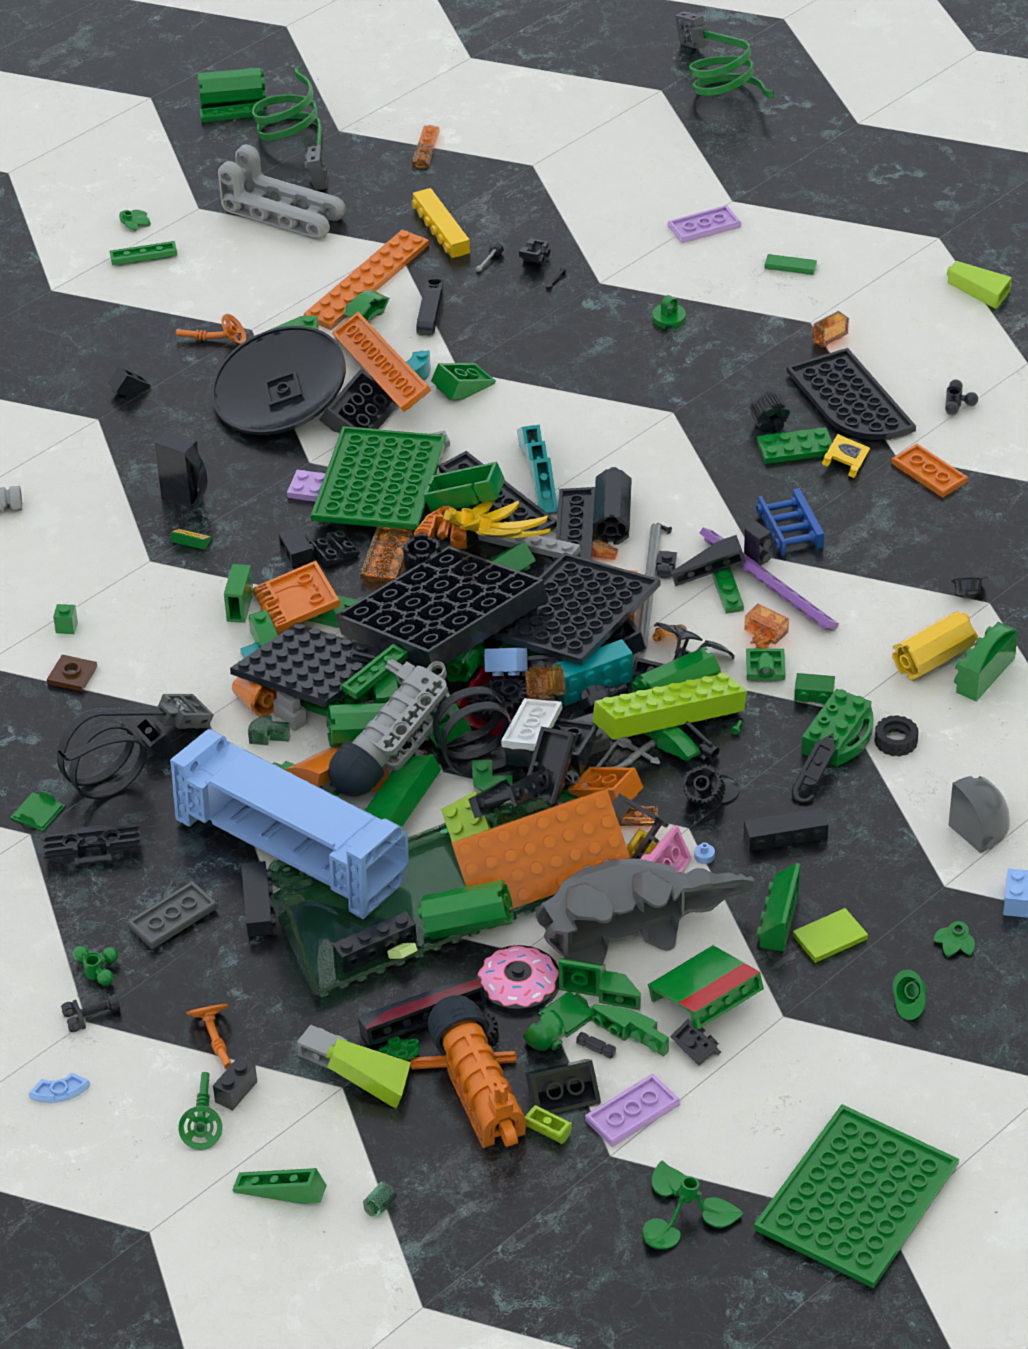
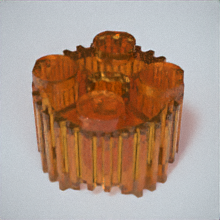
[525,664,565,699]

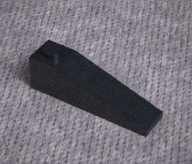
[671,535,746,586]

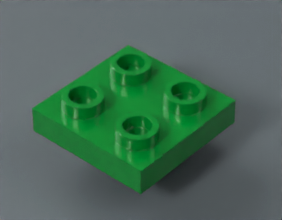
[746,648,785,680]

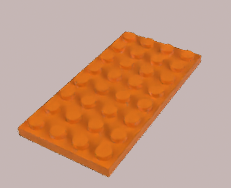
[451,788,631,910]

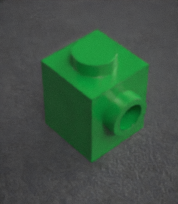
[53,604,78,634]

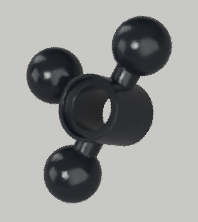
[945,379,979,415]

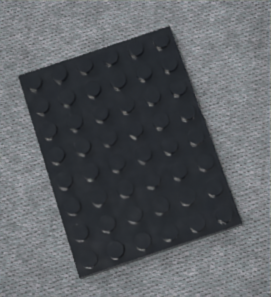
[488,553,661,665]

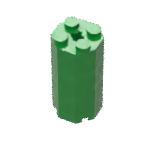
[198,68,266,106]
[632,647,721,692]
[327,703,386,747]
[417,880,514,939]

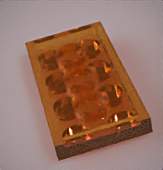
[360,527,413,583]

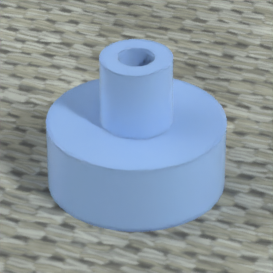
[694,843,715,864]

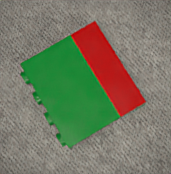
[648,945,764,1029]

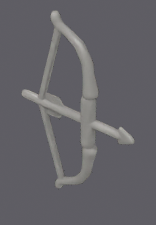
[596,736,660,768]

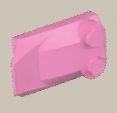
[641,825,692,872]

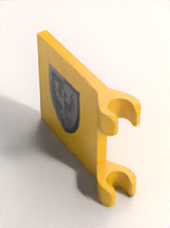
[822,434,870,478]

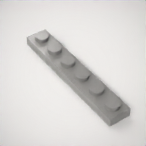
[478,535,581,558]

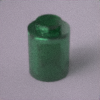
[363,1182,397,1217]

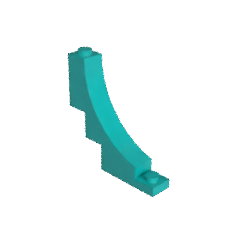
[517,424,558,513]

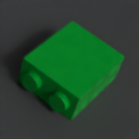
[224,564,253,623]

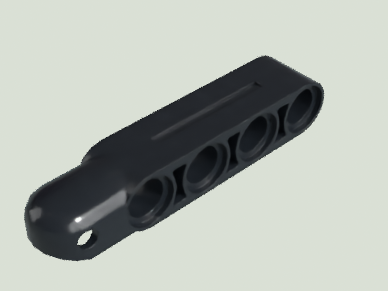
[416,279,443,335]

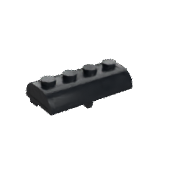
[521,726,578,810]

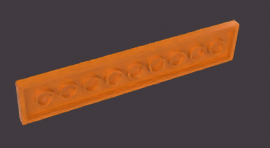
[304,230,429,330]
[332,312,432,412]

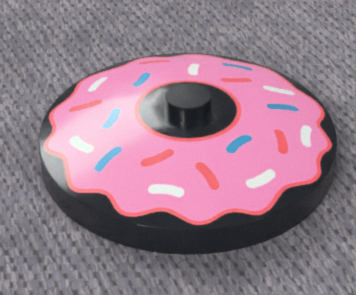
[476,945,559,1014]

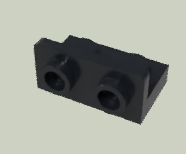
[670,1019,721,1066]

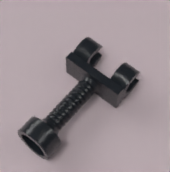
[61,994,120,1032]

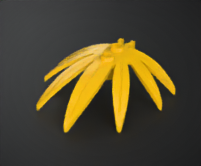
[443,500,551,538]

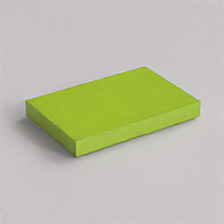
[793,908,868,963]

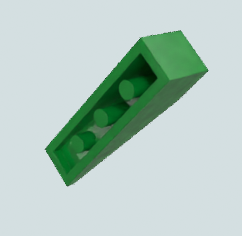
[249,610,278,648]
[232,1168,327,1204]

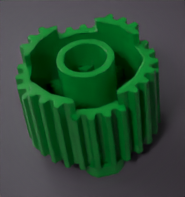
[440,648,480,683]

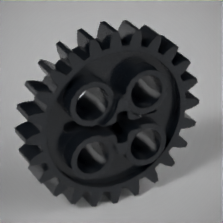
[467,676,530,721]

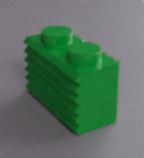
[794,673,835,704]

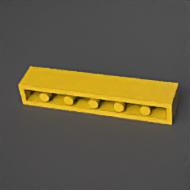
[411,188,470,258]

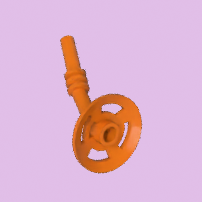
[176,314,246,345]
[186,1003,232,1070]

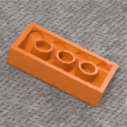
[286,746,341,787]

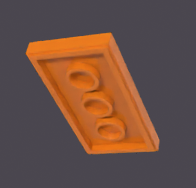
[891,444,968,498]

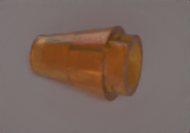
[592,539,618,559]

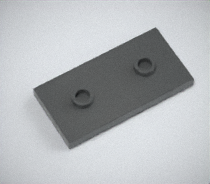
[127,881,218,949]

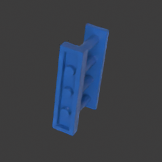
[756,488,824,556]

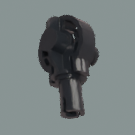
[580,683,628,712]

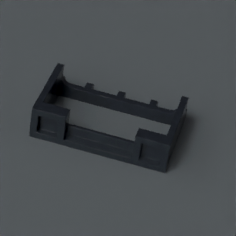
[612,793,669,859]

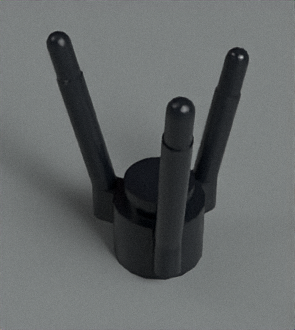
[686,721,720,761]

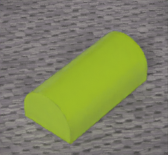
[525,1105,572,1144]

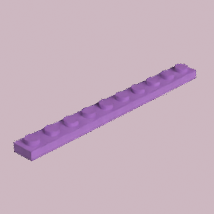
[699,527,839,630]

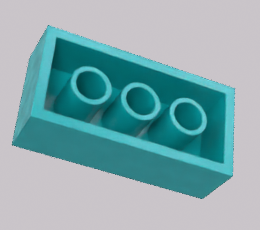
[553,639,633,706]

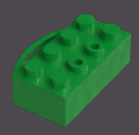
[954,621,1018,702]
[801,689,874,766]

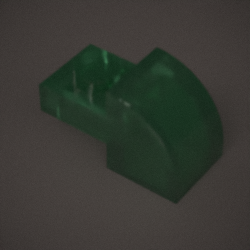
[248,715,290,745]

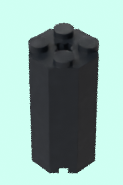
[593,467,632,545]

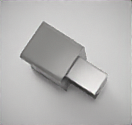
[273,691,307,731]

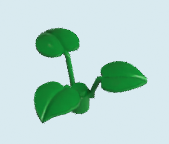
[643,1160,743,1250]

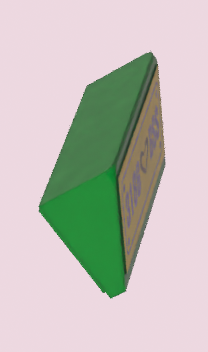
[171,529,213,550]

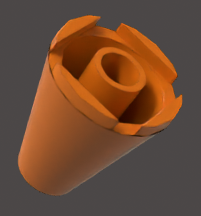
[232,677,277,718]

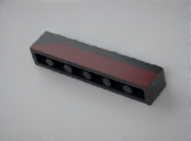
[357,974,487,1046]

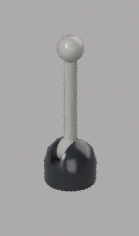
[476,242,504,272]

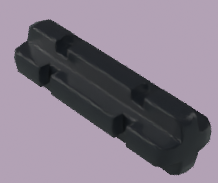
[576,1032,616,1058]

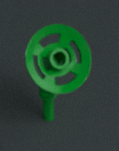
[178,1072,222,1150]

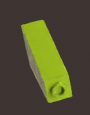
[946,261,1012,309]
[326,1038,411,1108]

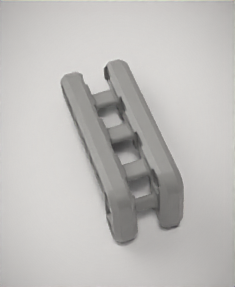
[218,144,346,239]

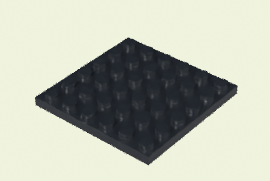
[230,623,384,707]

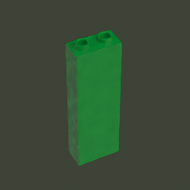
[364,754,442,827]

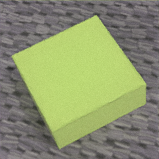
[387,943,418,959]

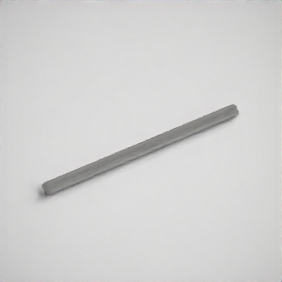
[639,523,661,652]

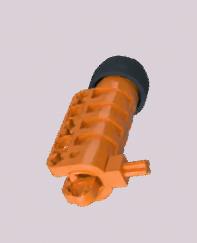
[428,995,525,1148]

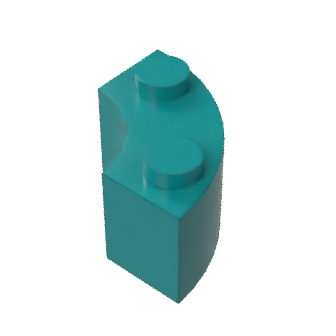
[406,350,431,380]

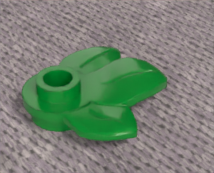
[119,210,151,231]
[934,921,975,958]

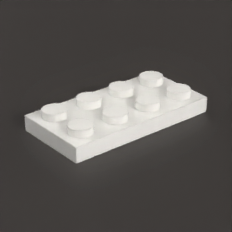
[501,698,562,751]

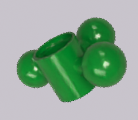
[73,946,119,986]

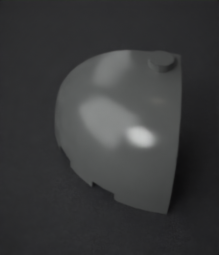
[949,776,1010,853]

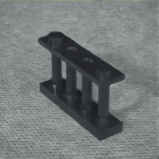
[468,769,548,818]

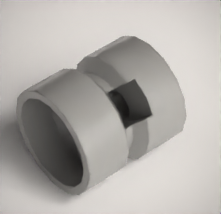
[0,486,22,511]

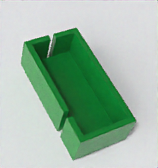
[423,462,505,513]

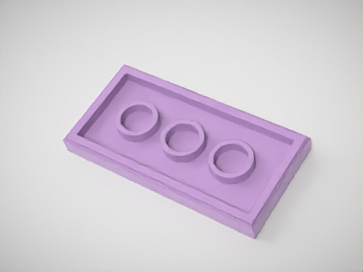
[668,205,741,243]
[585,1074,680,1147]

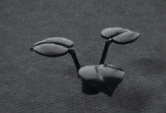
[654,622,735,661]

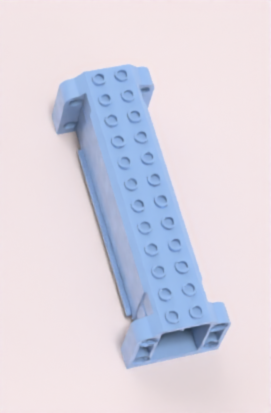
[170,729,409,919]

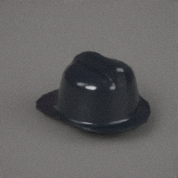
[951,577,988,599]

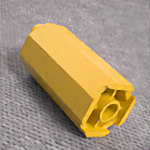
[892,611,978,680]

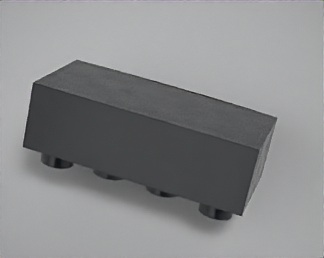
[154,430,208,508]

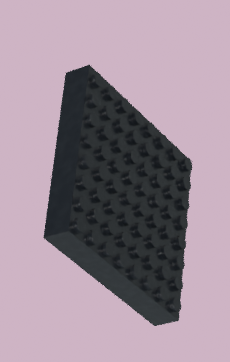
[336,546,548,672]

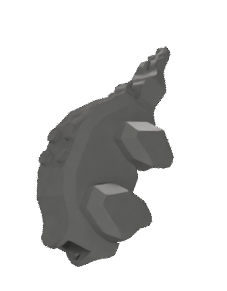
[535,859,755,964]

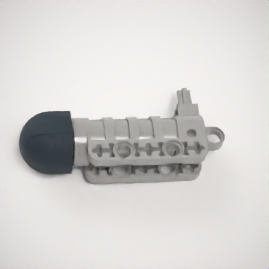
[328,659,452,797]

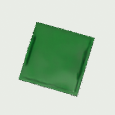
[10,791,66,832]
[538,991,591,1037]

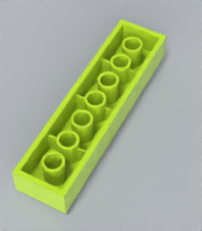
[592,673,747,740]

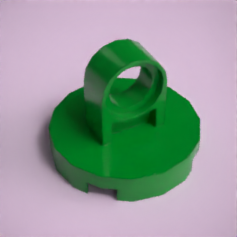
[652,295,686,329]

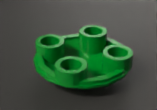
[378,1037,420,1061]

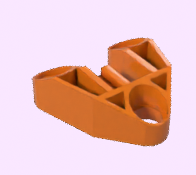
[414,506,467,549]

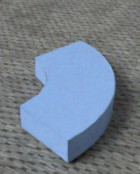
[29,1073,90,1103]

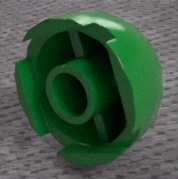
[523,1010,565,1051]

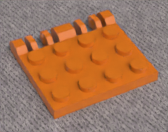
[253,561,341,635]

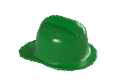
[893,969,927,1020]

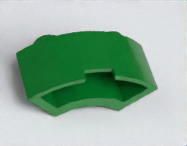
[344,290,390,322]

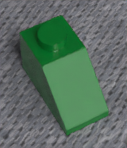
[599,970,641,1010]

